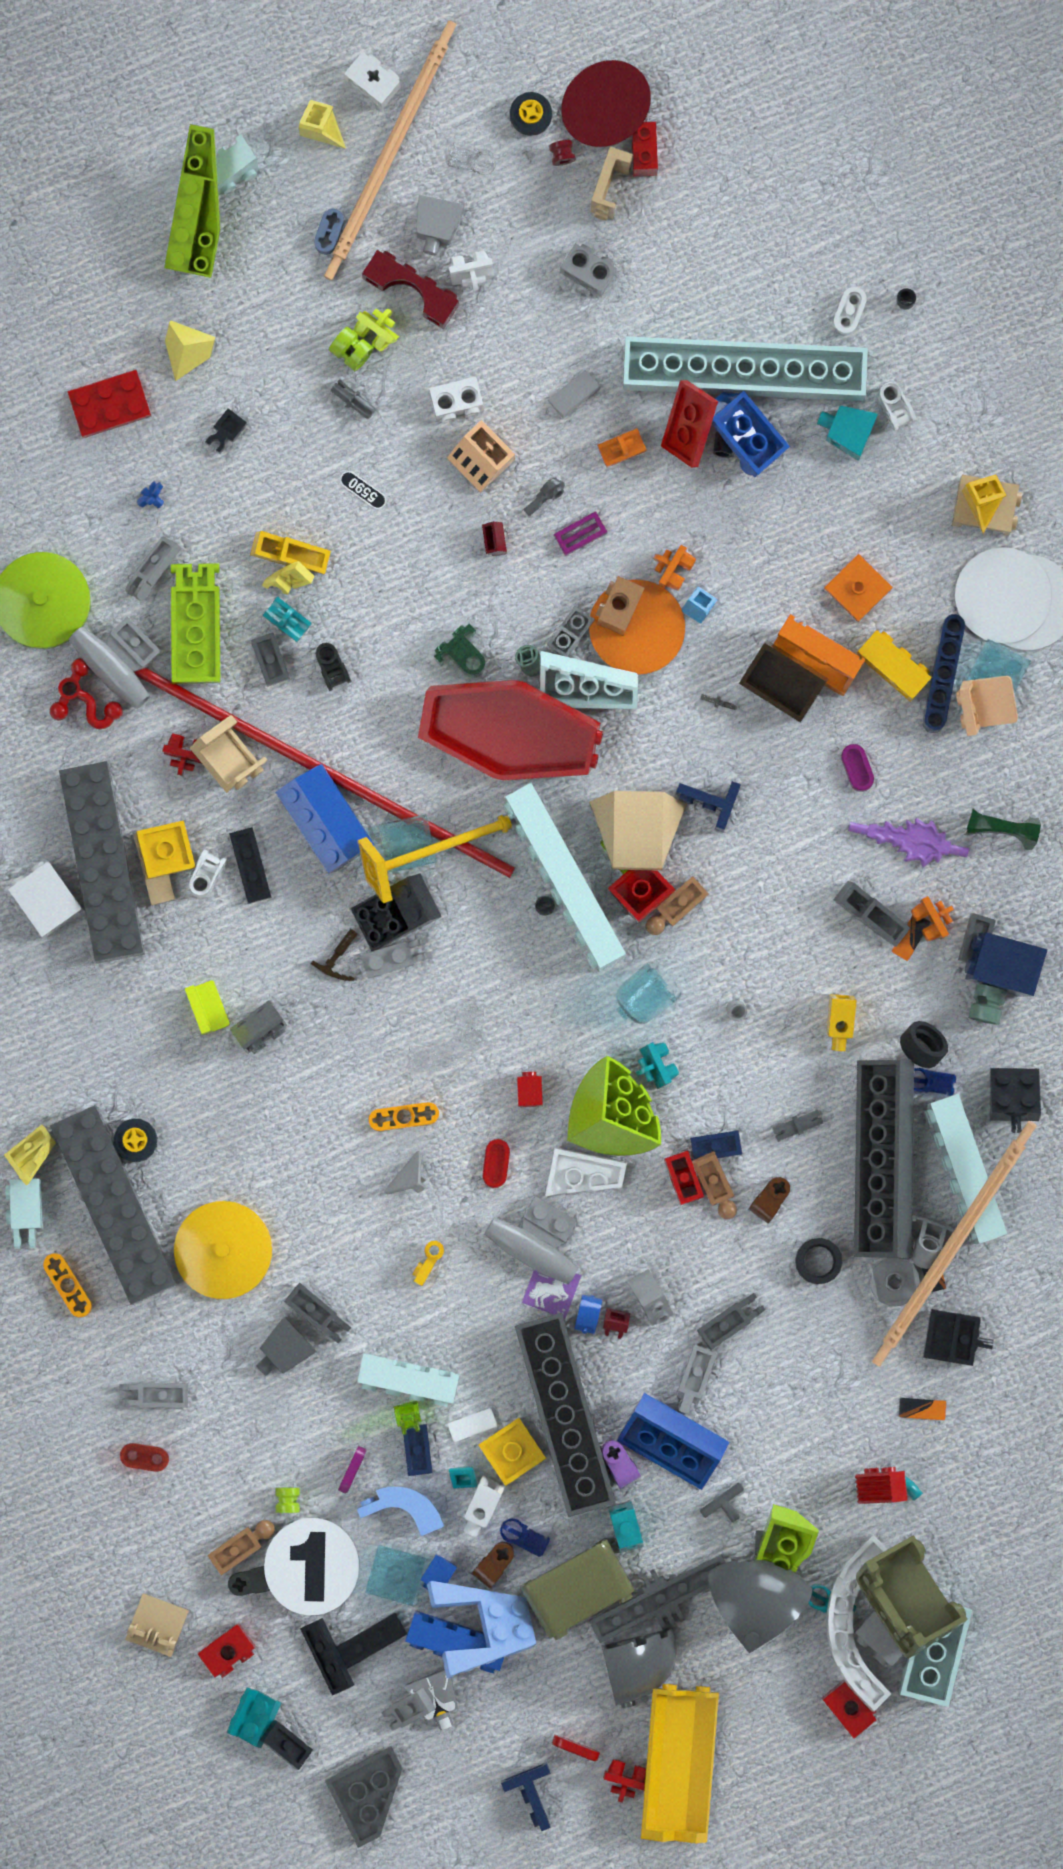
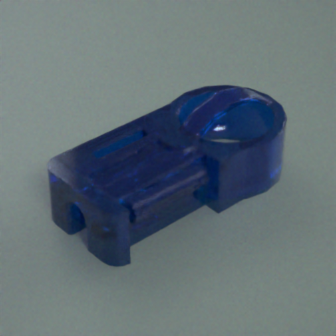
[914,1068,956,1096]
[500,1518,550,1557]

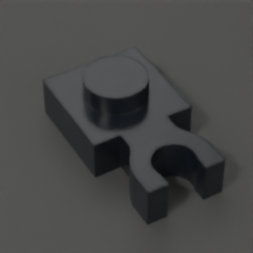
[205,408,248,454]

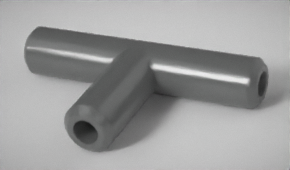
[700,1482,744,1522]

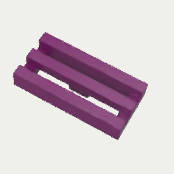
[553,511,608,556]

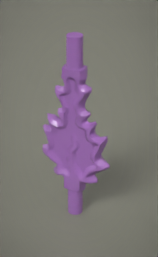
[848,818,969,867]

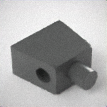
[256,1317,317,1376]

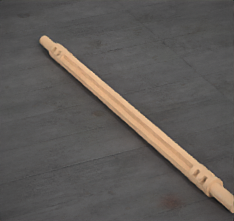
[324,20,456,281]
[872,1121,1037,1366]

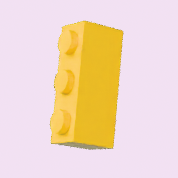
[856,630,932,702]

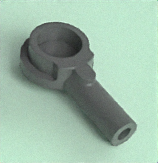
[523,477,565,517]

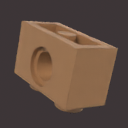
[595,576,644,636]

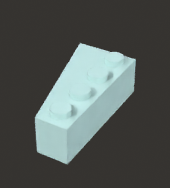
[540,651,638,709]
[357,1353,460,1407]

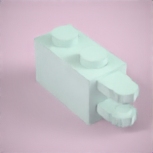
[5,1179,43,1249]

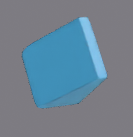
[682,586,718,624]

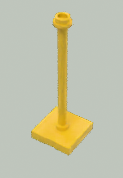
[358,815,512,903]

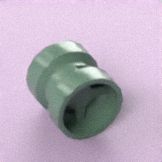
[515,645,540,677]

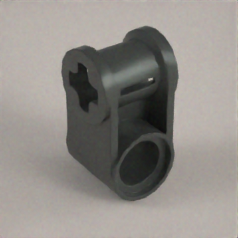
[315,642,351,692]
[228,1566,270,1596]

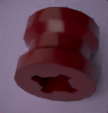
[549,140,576,166]

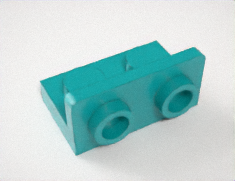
[227,1687,282,1748]

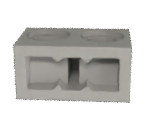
[560,243,617,297]

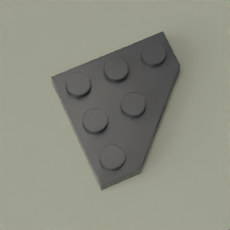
[325,1746,402,1848]

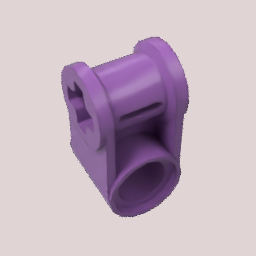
[601,1440,641,1489]

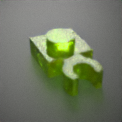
[393,1401,422,1435]

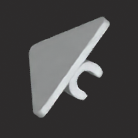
[384,1151,426,1195]

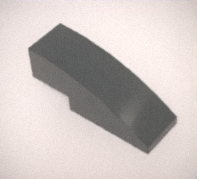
[833,881,910,947]

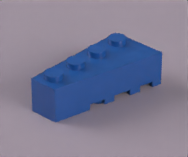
[405,1610,504,1673]

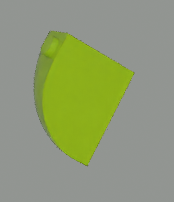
[567,1056,661,1156]

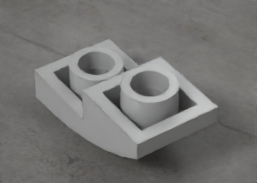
[547,606,595,657]

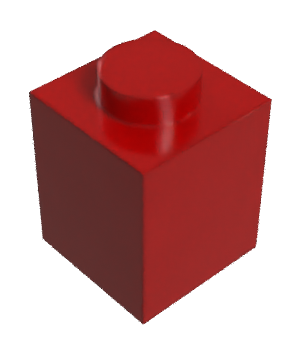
[517,1072,543,1107]

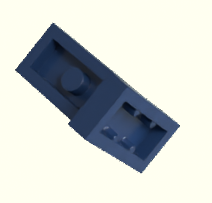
[675,781,741,833]
[501,1762,551,1832]

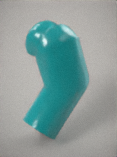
[905,1476,923,1501]

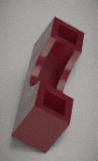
[362,250,459,330]

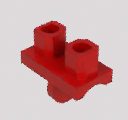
[162,733,202,776]
[603,1759,646,1803]

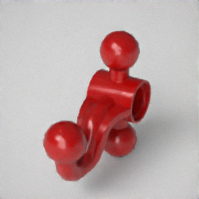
[49,658,123,730]

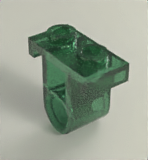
[434,623,485,678]

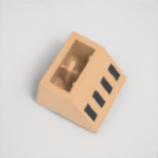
[447,420,515,493]

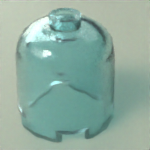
[616,962,678,1024]

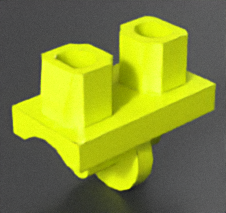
[353,308,400,352]

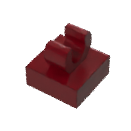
[603,1308,631,1339]

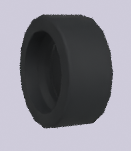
[900,1021,948,1069]
[795,1238,843,1284]

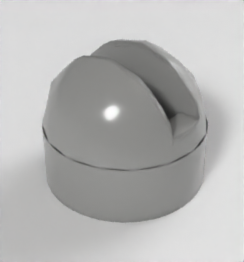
[726,1000,747,1021]

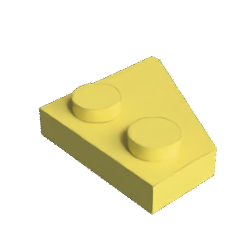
[4,1125,56,1185]

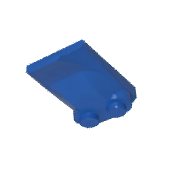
[712,391,790,478]

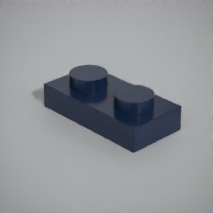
[690,1130,742,1160]
[402,1424,433,1476]

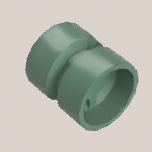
[968,984,1007,1025]

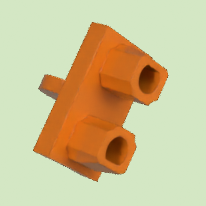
[597,428,647,468]
[653,545,696,591]
[911,896,954,942]

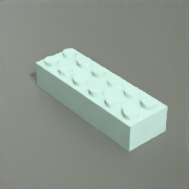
[924,1094,1007,1244]

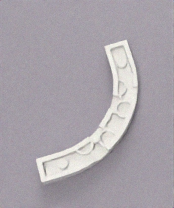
[826,1535,891,1712]

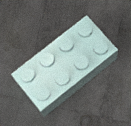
[898,1607,972,1707]

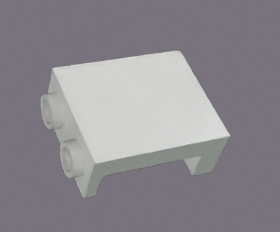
[8,861,84,939]

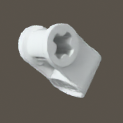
[878,382,916,431]
[189,849,227,898]

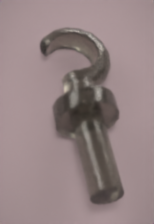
[700,694,737,710]

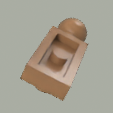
[646,876,709,935]
[692,1151,737,1219]
[207,1520,275,1575]

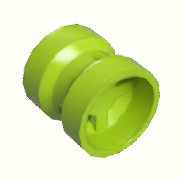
[275,1487,300,1513]

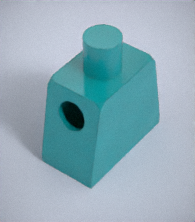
[817,406,878,461]
[608,1501,644,1553]

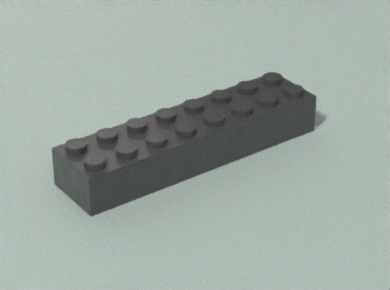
[59,761,145,964]
[854,1060,914,1258]
[50,1105,178,1305]
[515,1313,616,1517]

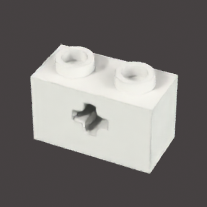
[344,52,400,109]

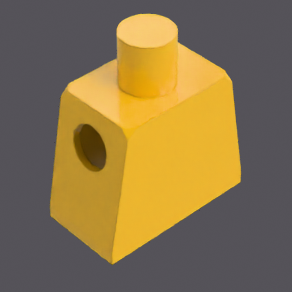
[827,994,857,1051]

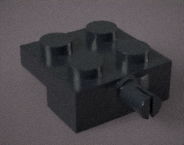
[989,1068,1041,1133]
[923,1309,994,1366]

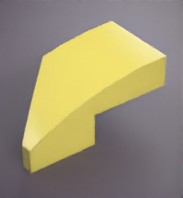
[262,561,314,595]

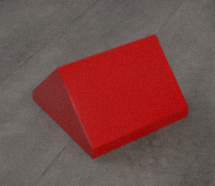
[608,870,676,922]

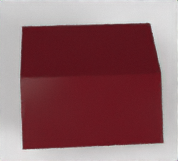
[482,521,507,556]

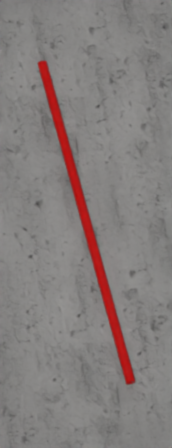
[134,668,515,878]

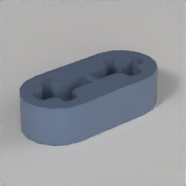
[314,208,344,255]

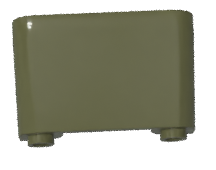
[856,1535,968,1658]
[520,1538,635,1641]

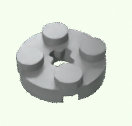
[870,1258,920,1306]

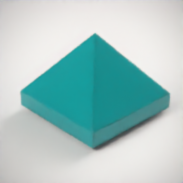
[449,1466,478,1489]

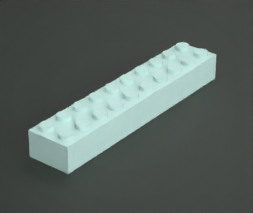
[623,336,868,401]

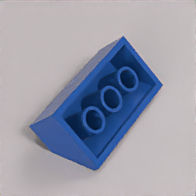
[275,764,375,874]
[616,1393,730,1490]

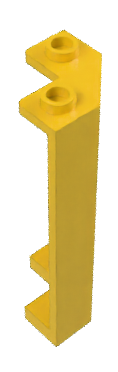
[641,1684,719,1844]

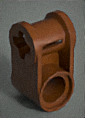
[748,1177,790,1224]
[471,1541,514,1589]

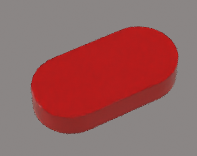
[482,1139,510,1188]
[551,1734,600,1762]

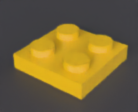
[136,820,195,880]
[478,1417,546,1486]

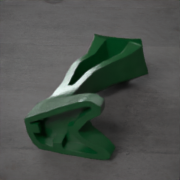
[964,808,1041,850]

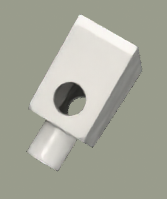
[463,1475,505,1537]

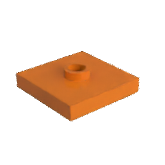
[824,554,893,622]

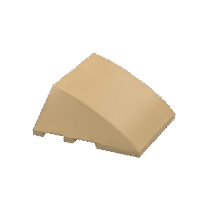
[589,791,687,870]

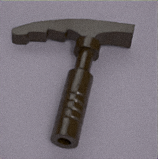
[310,928,358,981]

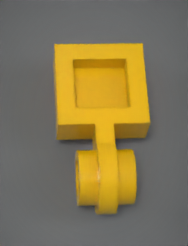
[412,1241,444,1286]

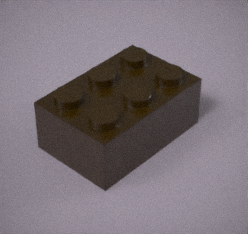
[739,640,828,723]

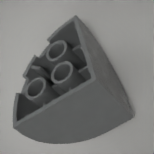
[708,1559,812,1653]
[601,1628,677,1708]

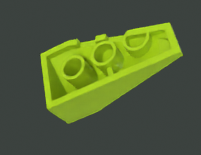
[755,1504,819,1572]

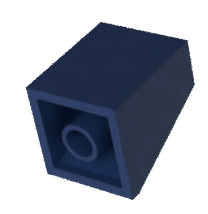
[965,932,1048,997]

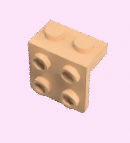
[956,676,1018,736]

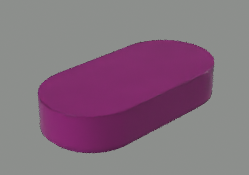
[841,744,874,792]
[338,1445,367,1494]

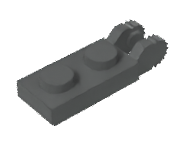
[284,1282,351,1344]
[697,1293,766,1350]

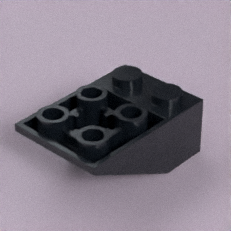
[350,873,442,952]

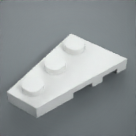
[545,1147,627,1196]

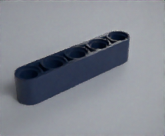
[923,614,965,733]

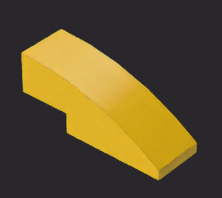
[250,531,331,574]

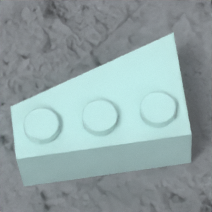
[216,134,259,195]

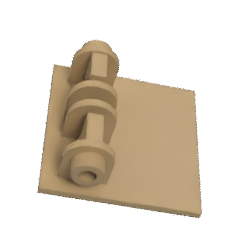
[125,1593,189,1657]

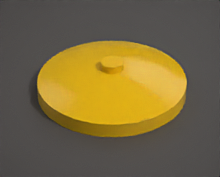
[174,1201,272,1299]

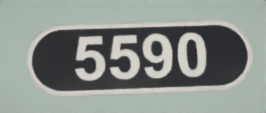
[340,471,386,509]

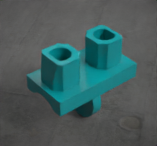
[262,596,312,642]
[636,1042,679,1089]

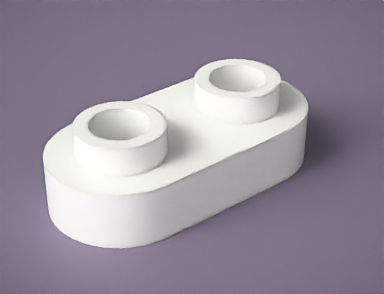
[833,287,866,335]

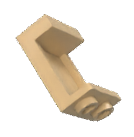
[590,147,633,221]
[951,474,1022,536]
[190,715,268,793]

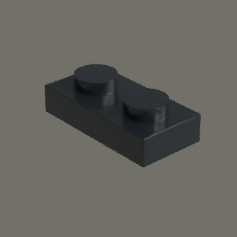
[260,1720,313,1770]

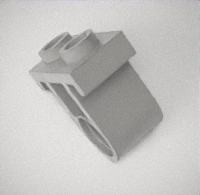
[912,1214,955,1269]
[627,1269,673,1326]

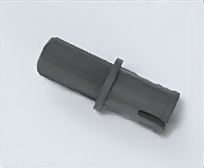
[331,379,376,419]

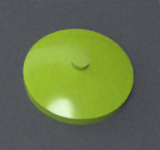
[0,552,91,649]

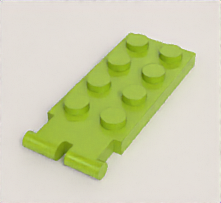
[171,563,221,684]

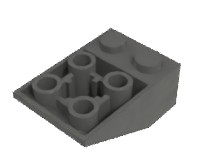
[230,1000,287,1054]

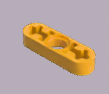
[369,1102,439,1131]
[43,1253,92,1317]

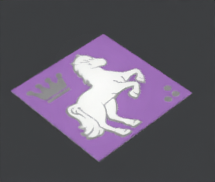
[522,1270,582,1319]

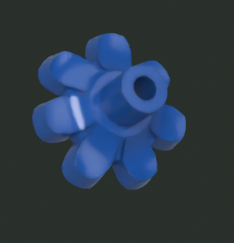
[137,481,164,508]

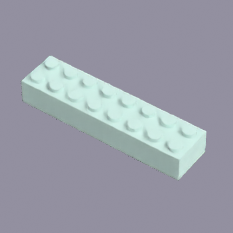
[503,783,626,972]

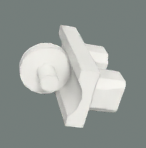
[449,251,494,292]

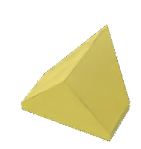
[299,100,346,149]
[165,320,216,381]

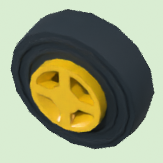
[509,92,552,136]
[113,1118,158,1162]

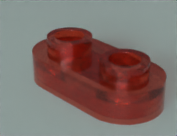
[120,1443,170,1472]

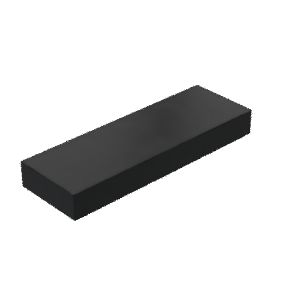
[229,827,272,904]
[336,1613,407,1669]
[300,1618,354,1696]

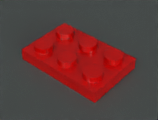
[67,370,152,438]
[661,380,718,468]

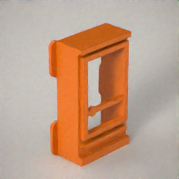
[774,614,865,696]

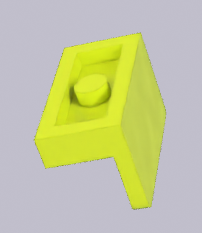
[184,980,230,1036]

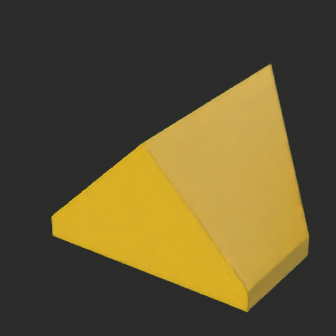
[962,474,1006,534]

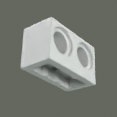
[429,377,483,422]

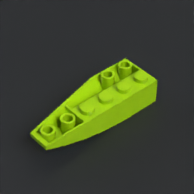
[164,124,221,278]

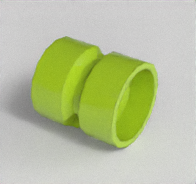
[328,326,374,372]

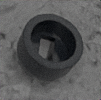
[896,288,916,310]
[535,896,555,916]

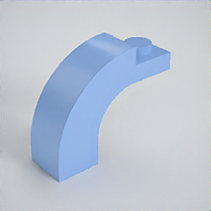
[357,1486,444,1536]

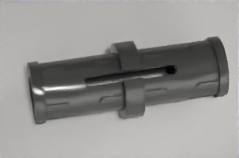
[772,1109,823,1142]

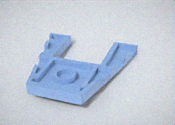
[427,1581,536,1678]

